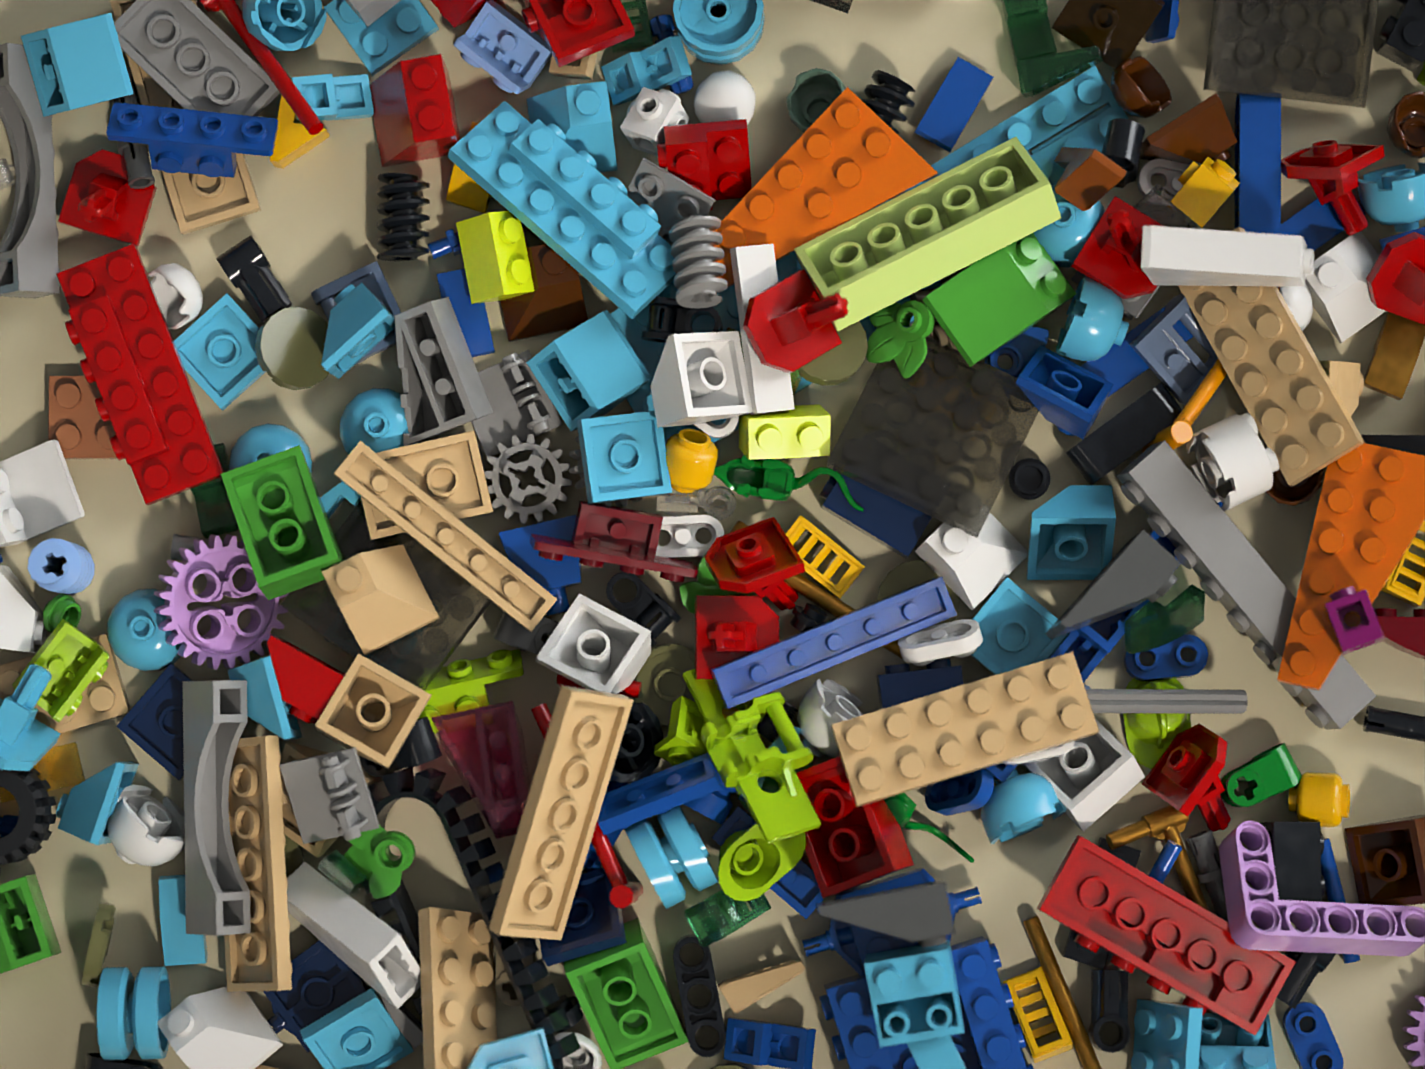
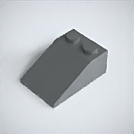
[1045,529,1181,639]
[816,880,955,947]

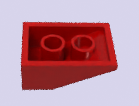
[796,756,914,898]

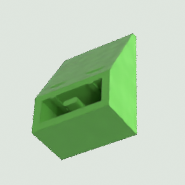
[0,874,62,974]

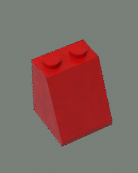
[370,54,461,167]

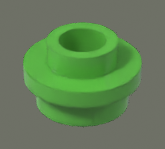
[43,594,81,633]

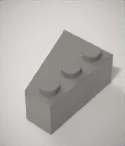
[394,297,493,446]

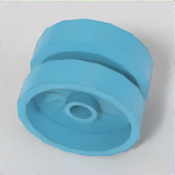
[673,0,765,65]
[625,805,718,909]
[97,966,171,1060]

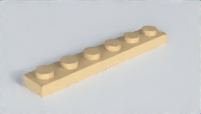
[334,441,557,632]

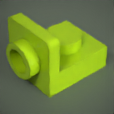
[654,696,708,766]

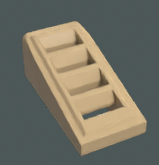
[717,959,805,1013]

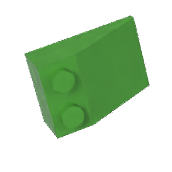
[922,233,1076,367]
[221,445,344,600]
[563,918,688,1069]

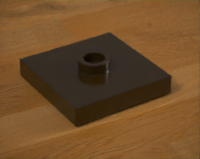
[1051,0,1165,69]

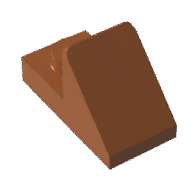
[1054,147,1127,211]

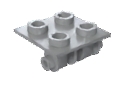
[627,158,715,245]
[472,350,563,457]
[279,747,380,844]

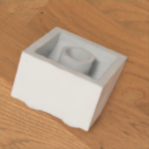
[1023,719,1145,832]

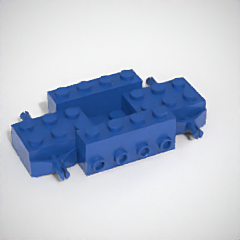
[802,868,1033,1069]

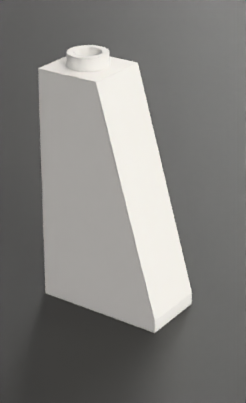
[1141,226,1314,287]
[287,862,421,1009]

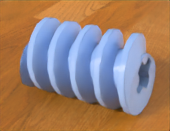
[28,538,95,595]

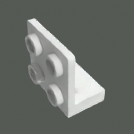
[0,440,85,547]

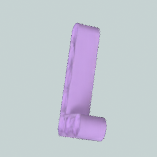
[1219,820,1425,957]

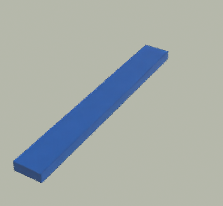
[1081,198,1366,398]

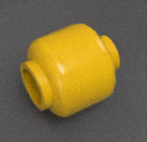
[666,429,718,493]
[1288,772,1350,828]

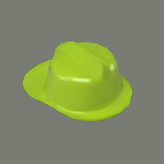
[1123,678,1191,769]
[717,823,806,901]

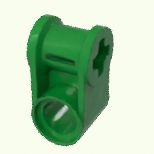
[1220,743,1302,807]

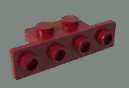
[530,500,698,582]

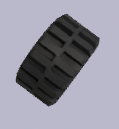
[0,768,56,865]

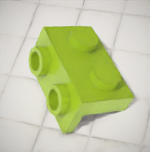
[12,619,110,722]

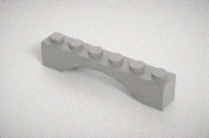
[0,43,60,299]
[182,680,251,936]

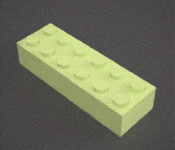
[794,137,1061,331]

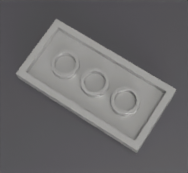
[114,0,280,116]

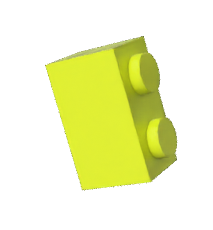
[456,211,534,304]
[739,404,831,460]

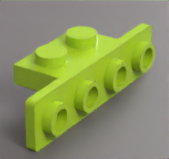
[401,649,524,734]

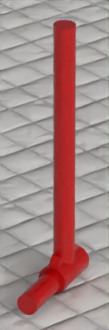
[199,0,324,135]
[531,703,643,908]

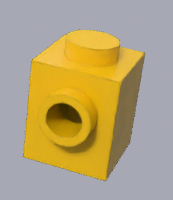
[1170,157,1240,228]

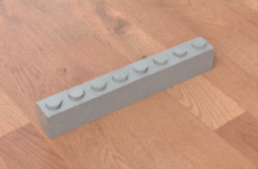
[1116,441,1376,730]

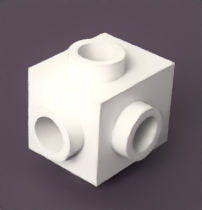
[620,87,690,156]

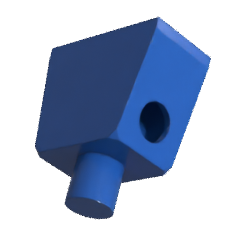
[499,515,582,616]

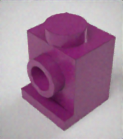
[1325,586,1384,655]

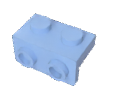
[453,0,552,94]

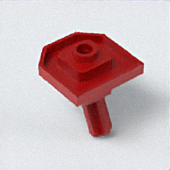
[1281,140,1385,235]
[58,149,157,247]
[1071,196,1165,299]
[1366,232,1425,325]
[743,269,849,373]
[704,517,806,611]
[695,595,779,679]
[1142,723,1231,832]

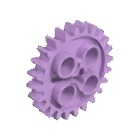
[154,534,289,670]

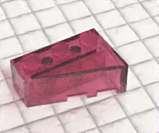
[431,700,531,839]

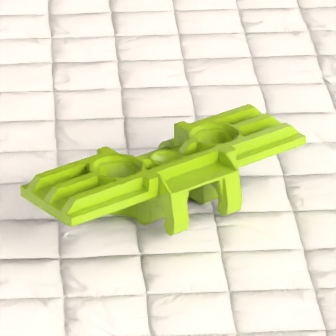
[682,669,821,844]

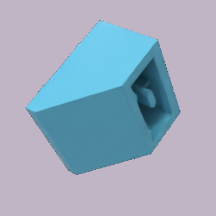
[21,13,134,117]
[526,310,652,432]
[864,940,964,1047]
[1199,1013,1276,1069]

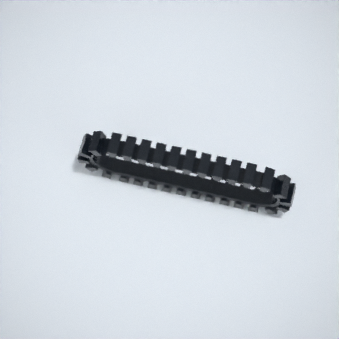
[361,768,584,1069]

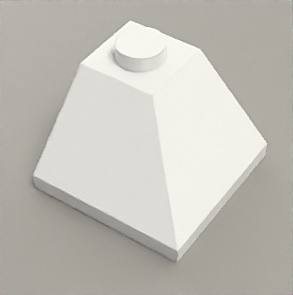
[1305,231,1386,344]
[650,331,753,427]
[915,495,1028,610]
[0,564,47,653]
[536,593,651,694]
[158,986,283,1069]

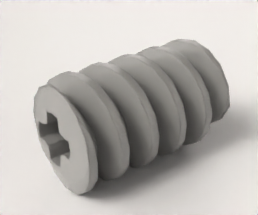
[669,215,728,309]

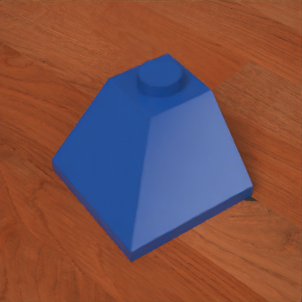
[1015,345,1114,439]

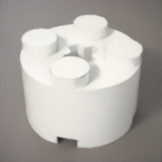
[1186,412,1279,511]

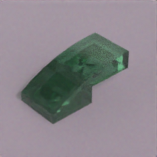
[1001,0,1057,66]
[191,443,239,538]
[1125,584,1205,654]
[318,849,367,897]

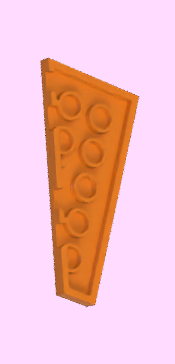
[714,87,938,288]
[1277,443,1425,691]

